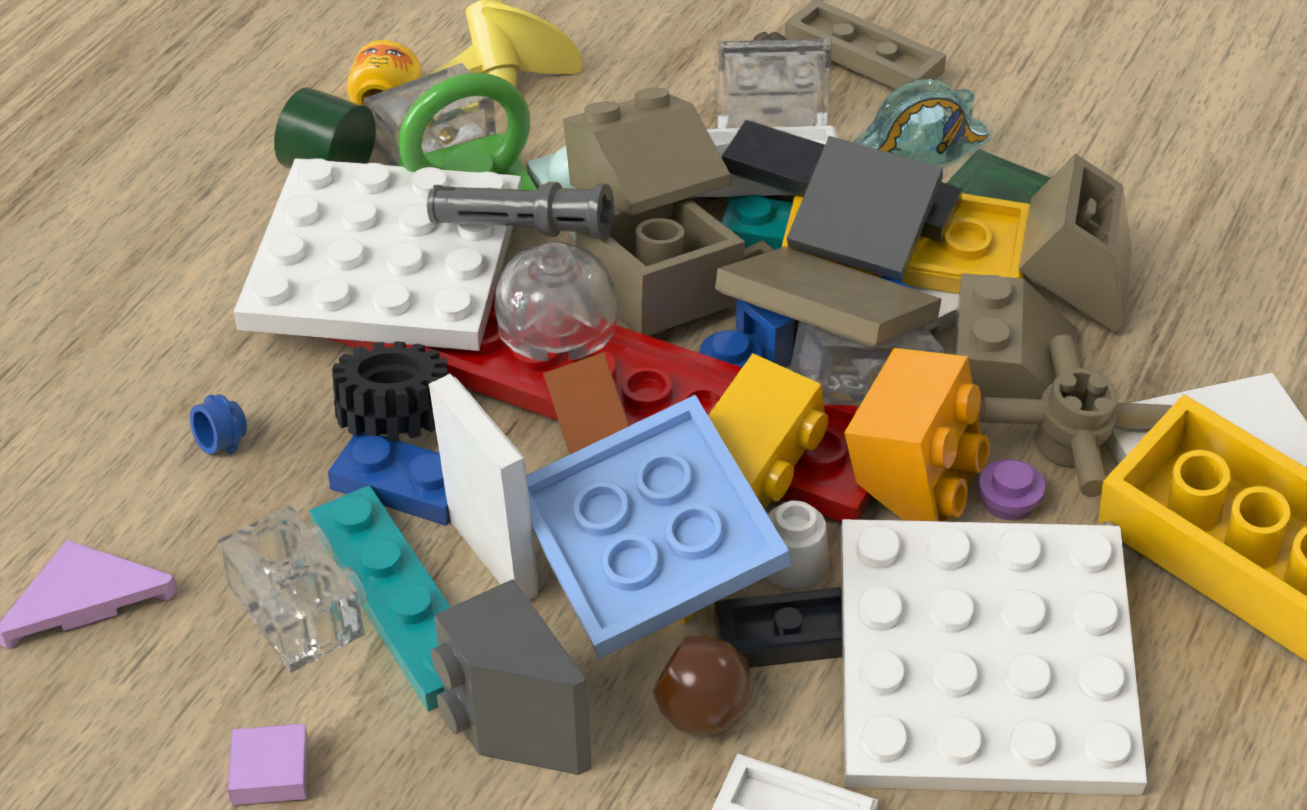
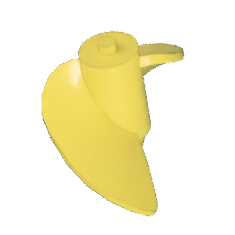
[417,0,583,88]

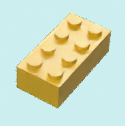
[1098,394,1307,661]

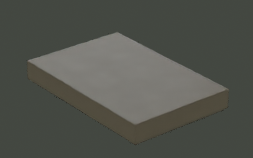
[715,246,942,347]

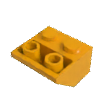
[844,348,990,522]

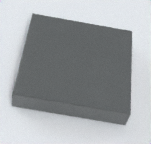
[787,136,943,281]

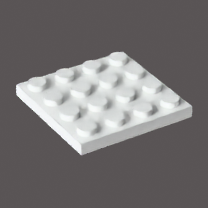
[233,158,522,351]
[841,519,1147,795]

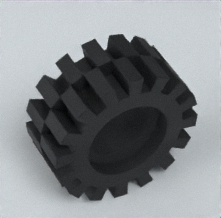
[332,341,448,441]

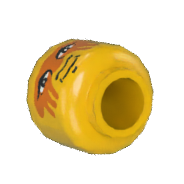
[347,39,422,119]

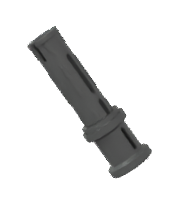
[427,182,614,239]

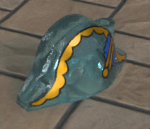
[853,79,990,165]

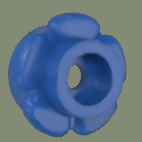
[190,394,247,454]

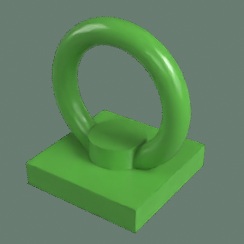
[398,73,538,190]

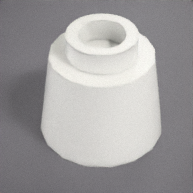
[765,501,831,590]

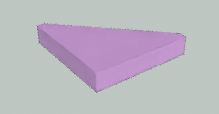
[0,540,178,649]

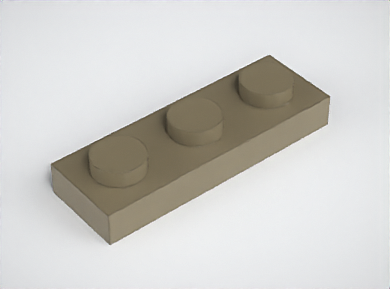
[784,0,946,97]

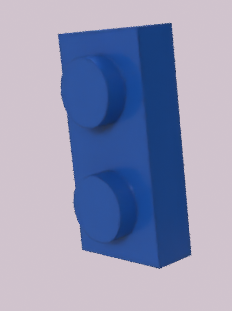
[328,431,450,526]

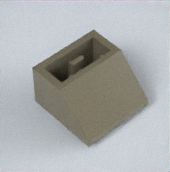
[1018,153,1132,333]

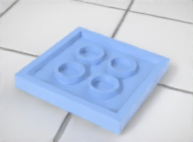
[526,395,792,659]

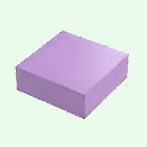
[228,724,308,805]

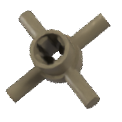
[979,335,1173,497]

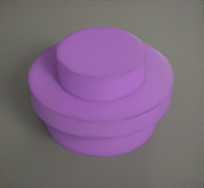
[978,459,1045,520]

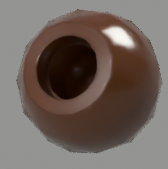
[652,635,753,736]

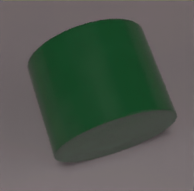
[274,87,376,169]

